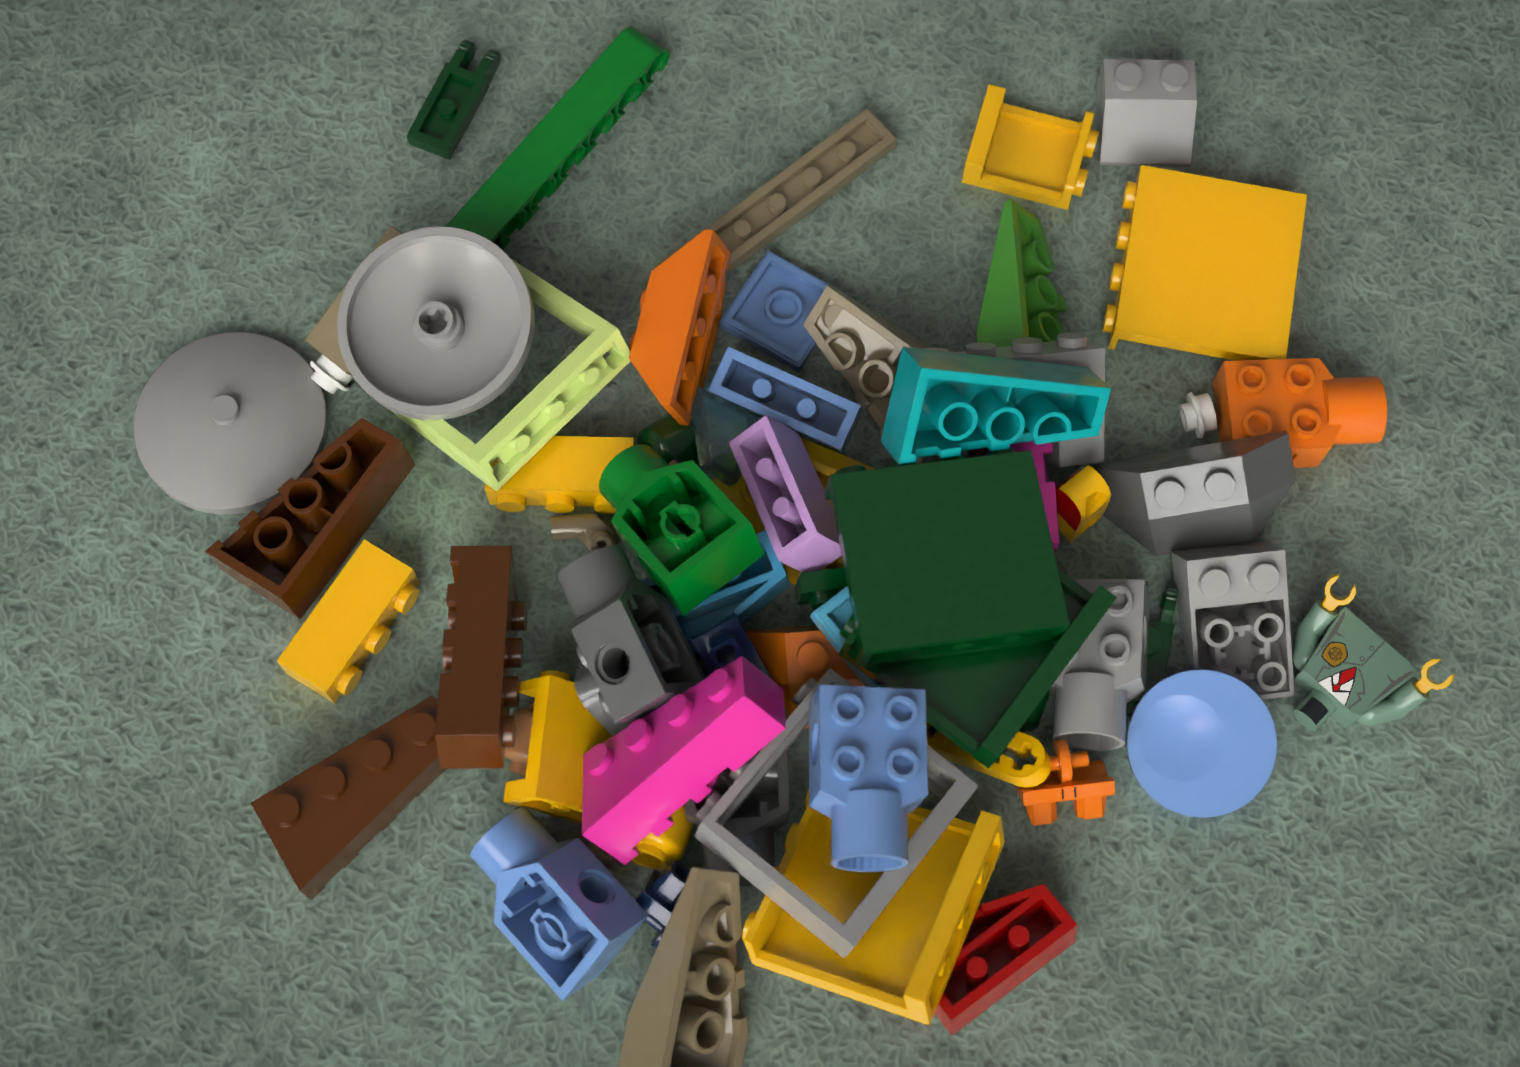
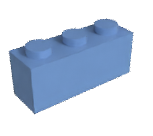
[708,347,863,454]

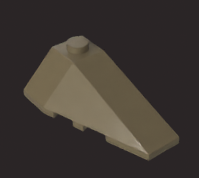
[803,285,932,436]

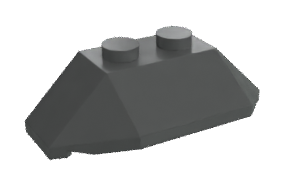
[1091,431,1296,556]

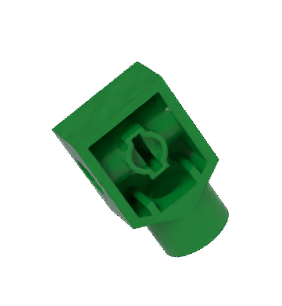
[599,444,765,616]

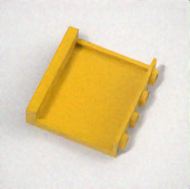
[1102,165,1307,361]
[742,789,1005,1025]

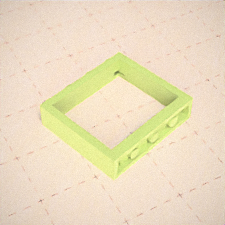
[392,259,631,492]

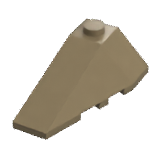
[618,867,748,1067]

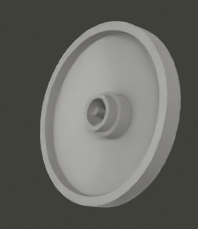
[337,226,535,420]
[134,332,329,514]

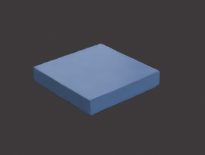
[719,250,848,372]

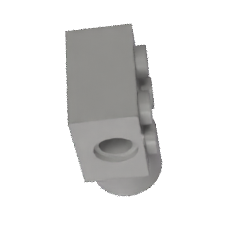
[1050,578,1150,751]

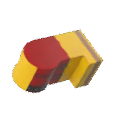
[1055,464,1111,544]

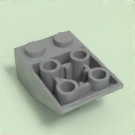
[1171,541,1295,700]

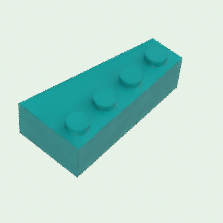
[880,347,1111,465]

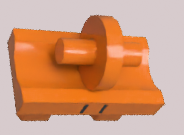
[1014,739,1115,826]

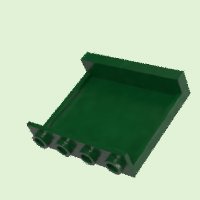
[824,448,1070,668]
[838,569,1117,768]

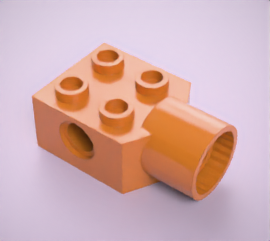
[1212,358,1387,468]

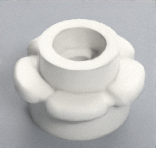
[310,354,353,394]
[1179,392,1217,438]

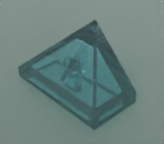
[691,386,761,487]

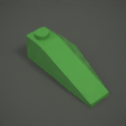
[976,199,1068,348]

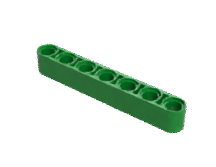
[445,26,670,250]

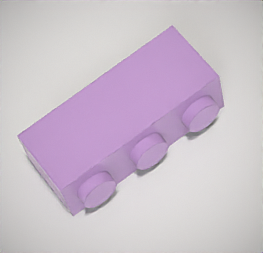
[729,415,842,573]

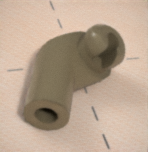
[550,513,618,552]

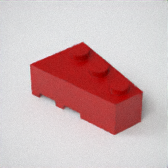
[934,884,1078,1036]

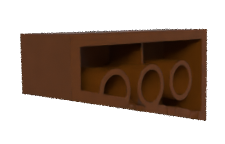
[205,418,416,619]
[435,546,527,769]
[251,696,446,900]

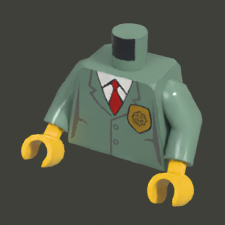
[1292,573,1455,731]

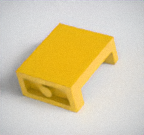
[962,84,1099,210]
[503,670,613,823]

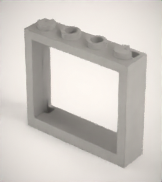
[694,668,979,958]

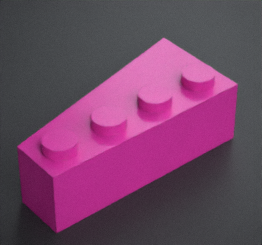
[582,656,786,865]

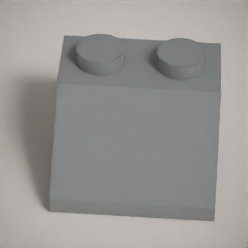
[1096,59,1197,167]

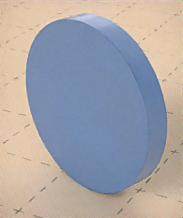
[1126,669,1277,818]

